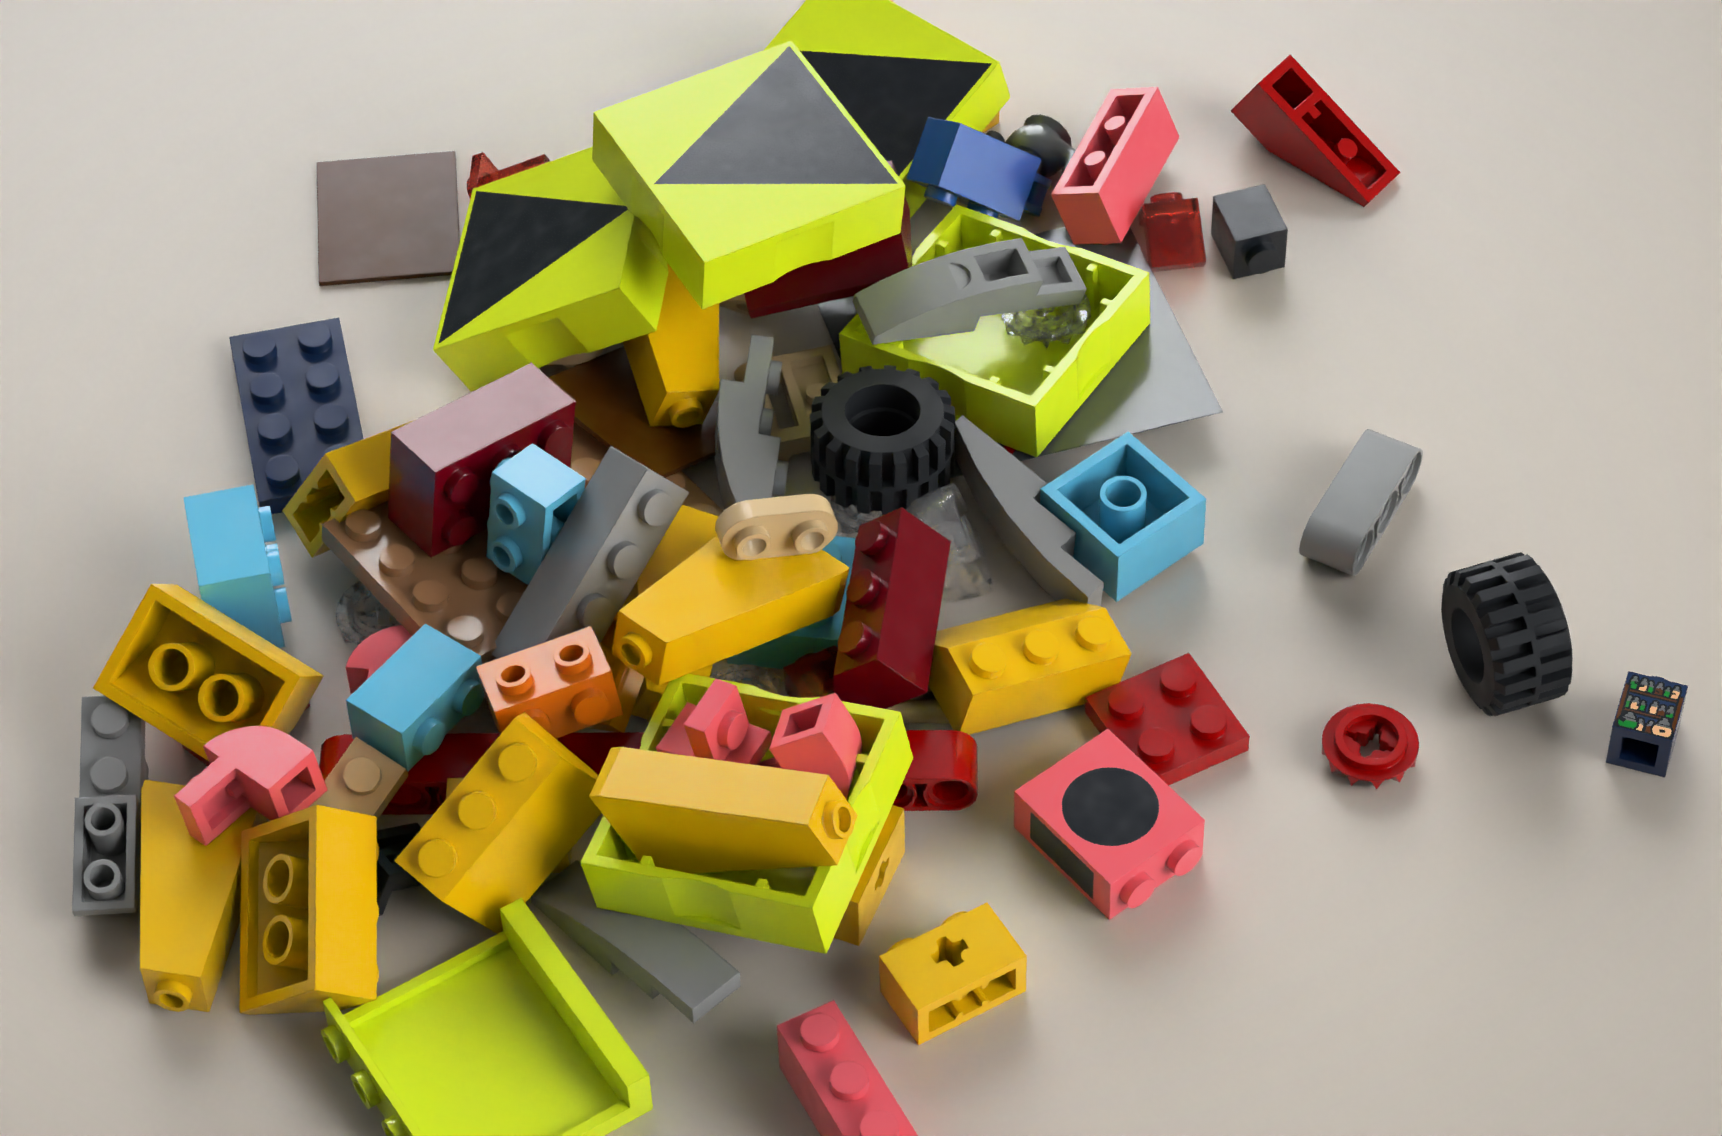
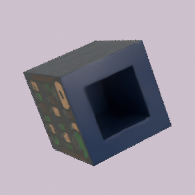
[1606,671,1688,777]

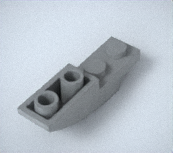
[852,238,1087,344]
[715,335,789,509]
[72,696,149,916]

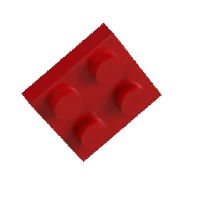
[1085,653,1250,786]

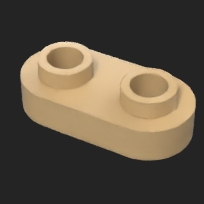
[715,494,838,560]

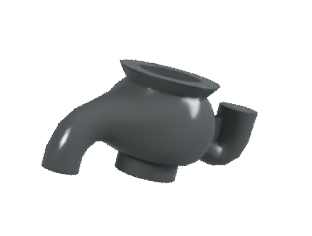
[986,114,1076,178]

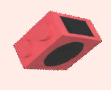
[1014,729,1205,920]

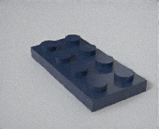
[229,317,364,514]

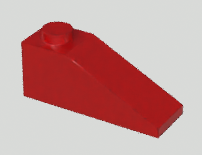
[1230,54,1401,207]

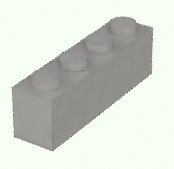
[492,446,689,659]

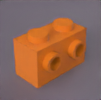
[476,626,624,738]

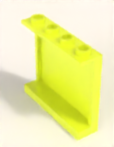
[321,898,653,1136]

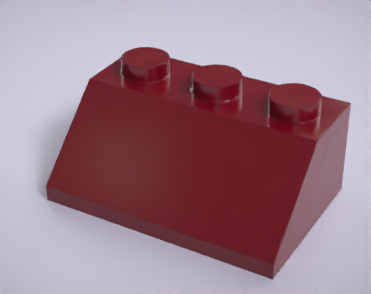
[744,160,912,319]
[833,507,951,709]

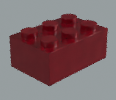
[388,362,576,558]

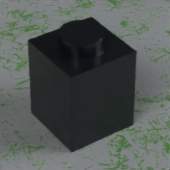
[1211,184,1288,279]

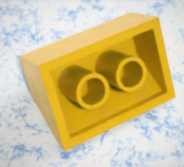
[93,584,324,761]
[928,599,1132,735]
[395,712,602,934]
[239,805,379,1015]

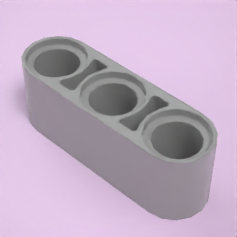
[1299,429,1423,576]

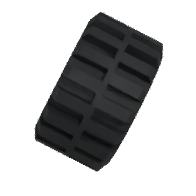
[810,365,956,515]
[1441,552,1573,716]

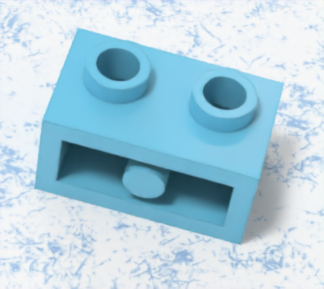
[486,443,586,585]
[346,623,485,771]

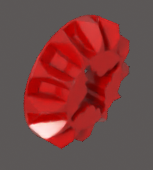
[1322,703,1419,789]

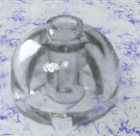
[906,482,993,604]

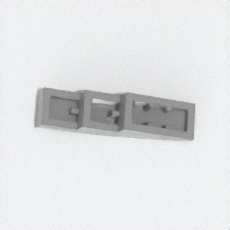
[955,415,1104,606]
[531,860,741,1023]

